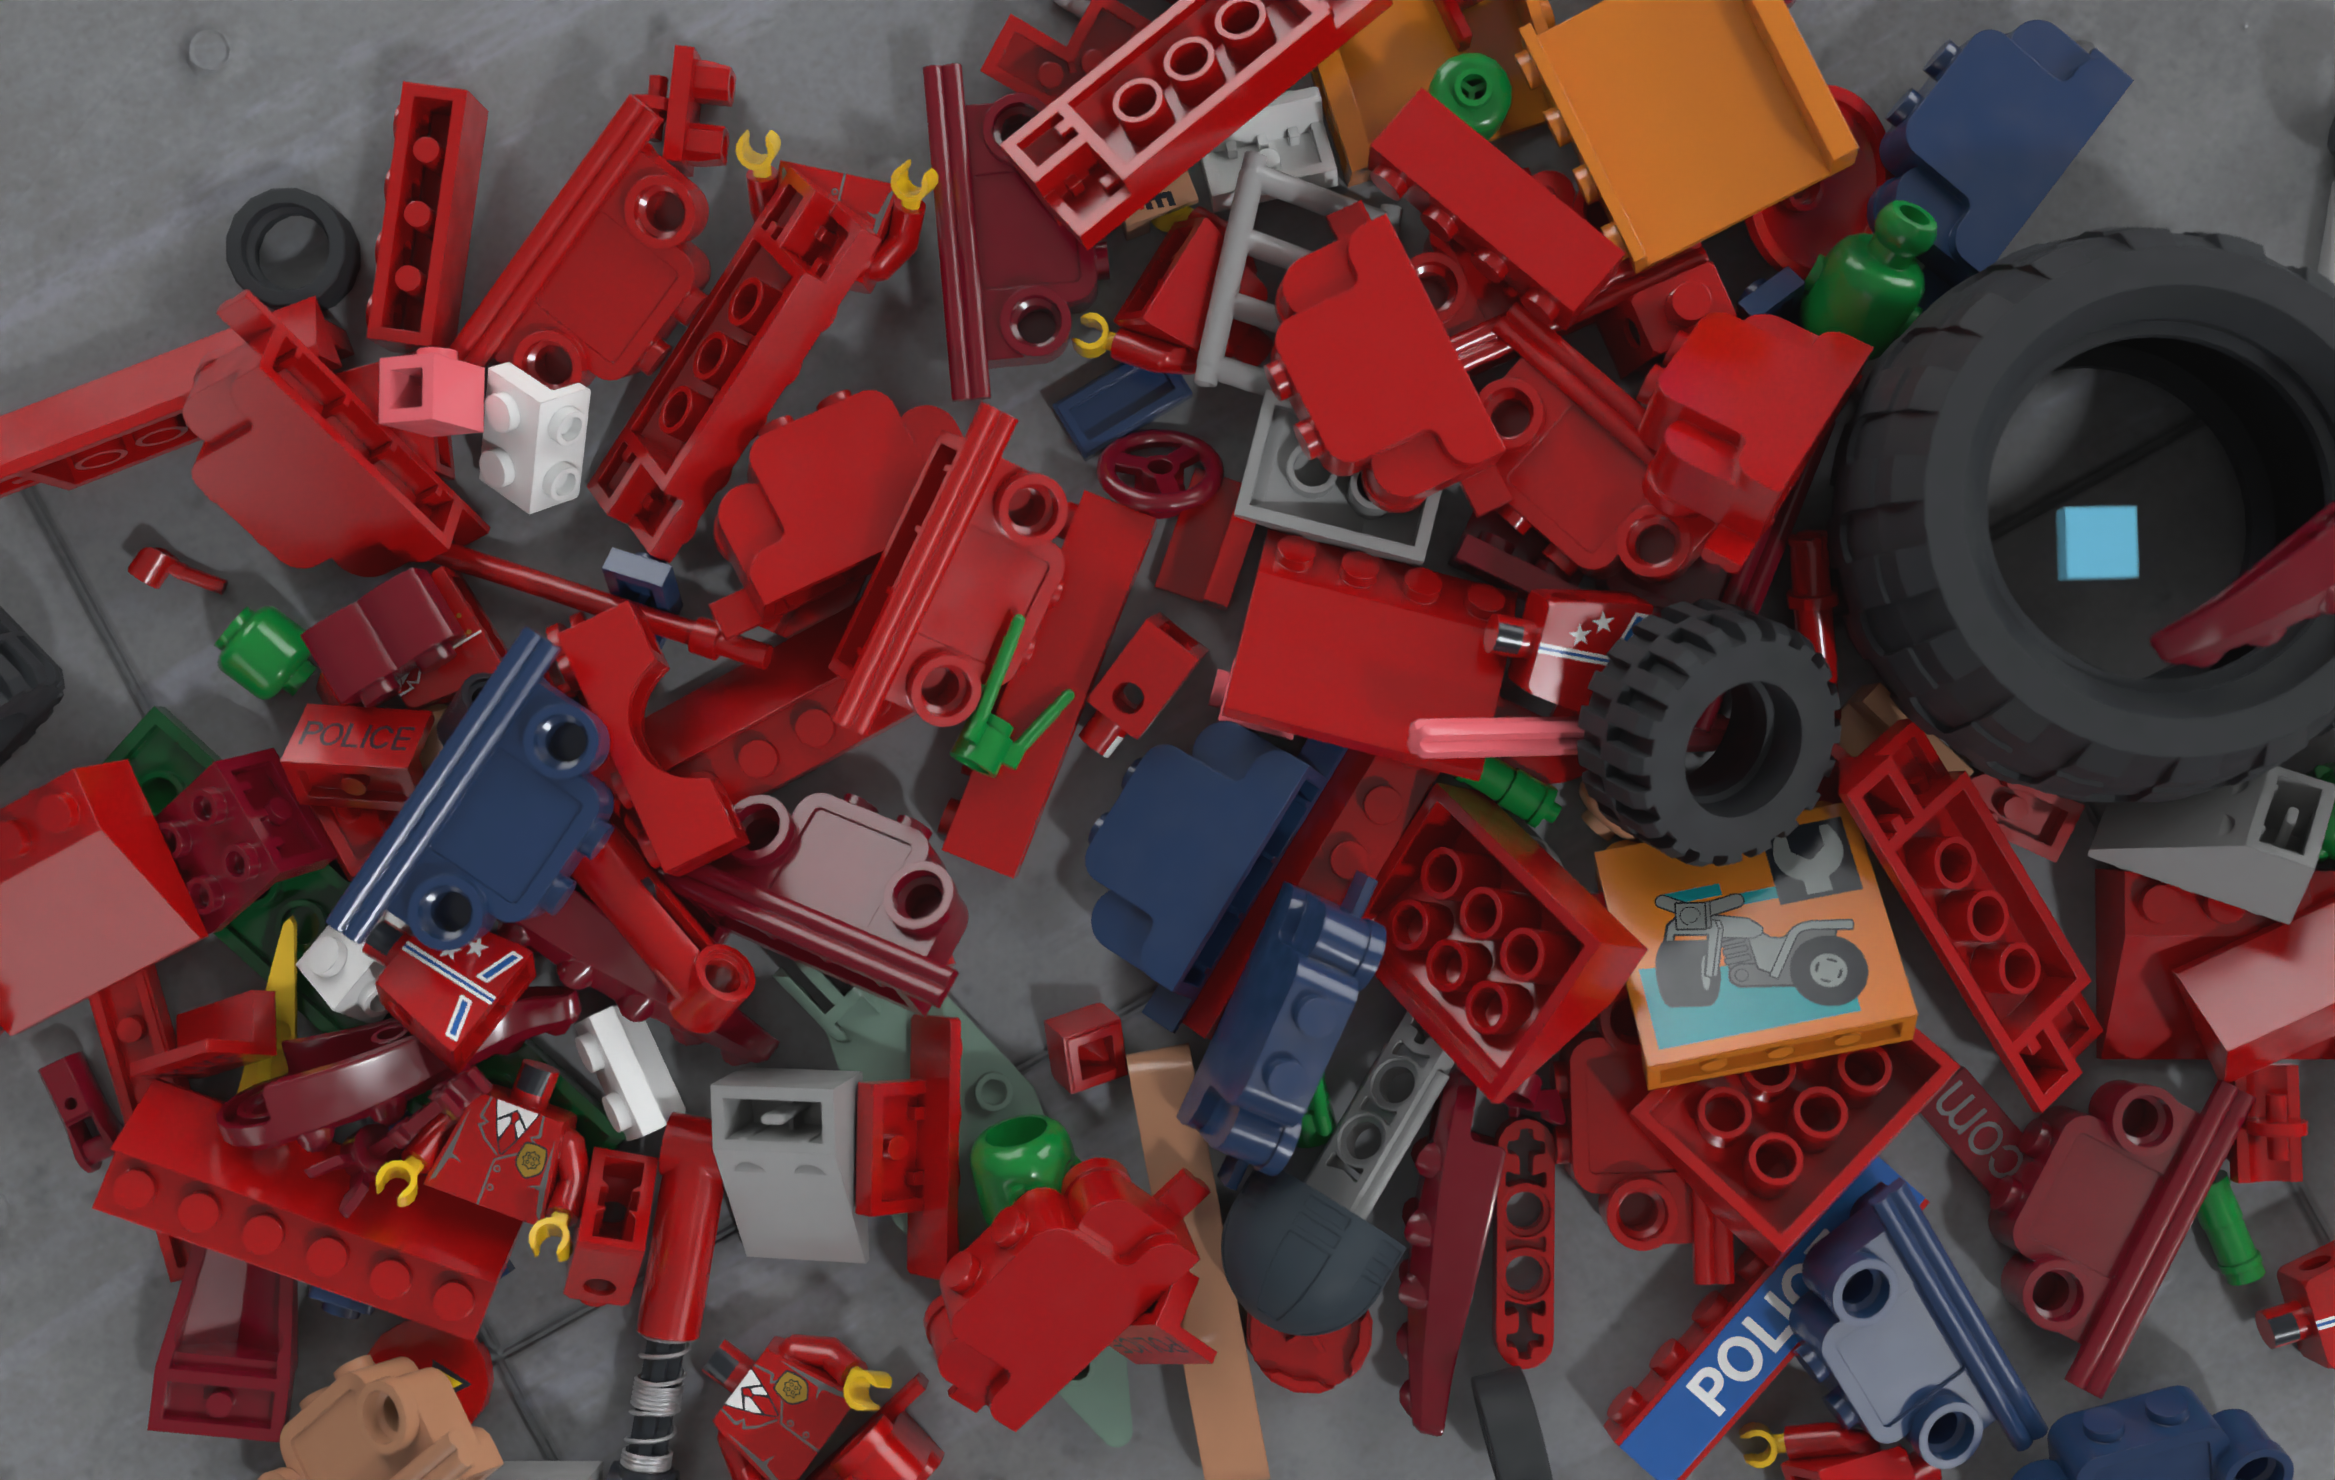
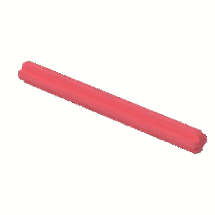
[1407,714,1730,759]

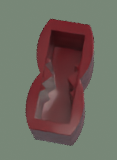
[300,567,467,708]

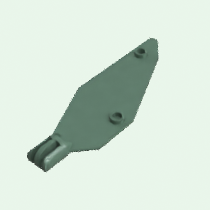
[772,960,1133,1448]

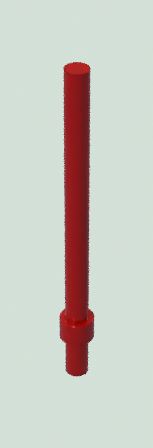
[428,543,773,670]

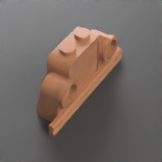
[257,1355,504,1480]

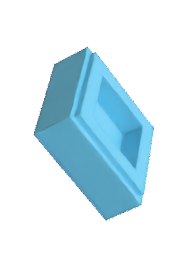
[2056,506,2138,581]

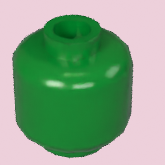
[1427,53,1512,141]
[214,606,317,700]

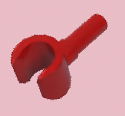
[127,547,228,595]

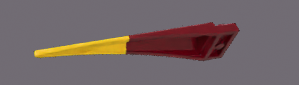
[147,915,298,1443]

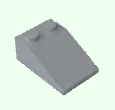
[1234,389,1442,567]

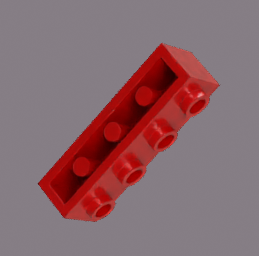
[366,81,489,354]
[1367,87,1625,331]

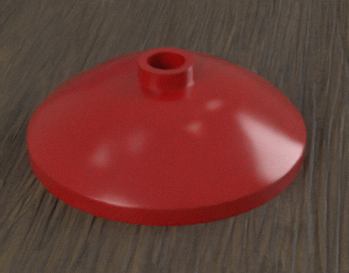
[1745,85,1895,281]

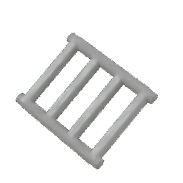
[1193,151,1403,396]

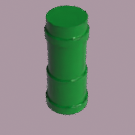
[1452,757,1562,828]
[2196,1169,2266,1286]

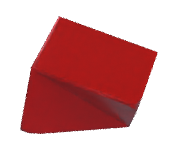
[1044,1003,1128,1095]

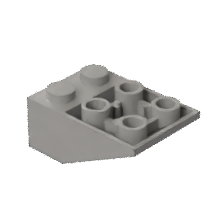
[2087,766,2335,925]
[710,1067,870,1263]

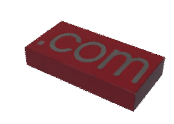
[1918,1065,2026,1197]

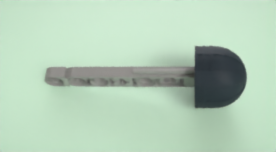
[1221,836,1563,1336]

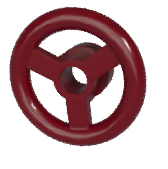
[1096,429,1224,519]

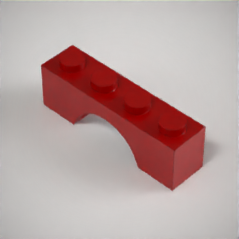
[556,600,750,877]

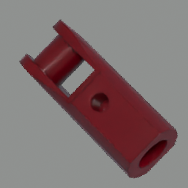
[38,1051,123,1173]

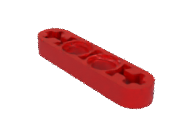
[1492,1115,1555,1369]

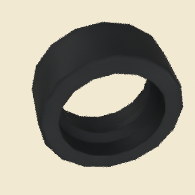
[226,188,361,312]
[1471,1366,1553,1480]

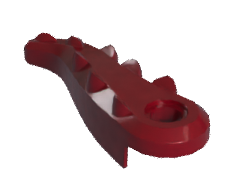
[2149,500,2335,667]
[496,887,780,1066]
[216,986,583,1153]
[1396,1068,1506,1437]

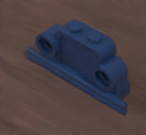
[1867,20,2134,314]
[325,626,614,951]
[1085,721,1348,1033]
[1176,870,1387,1190]
[1789,1177,2049,1469]
[2011,1385,2294,1480]

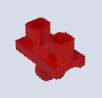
[634,45,736,177]
[2227,1063,2309,1184]

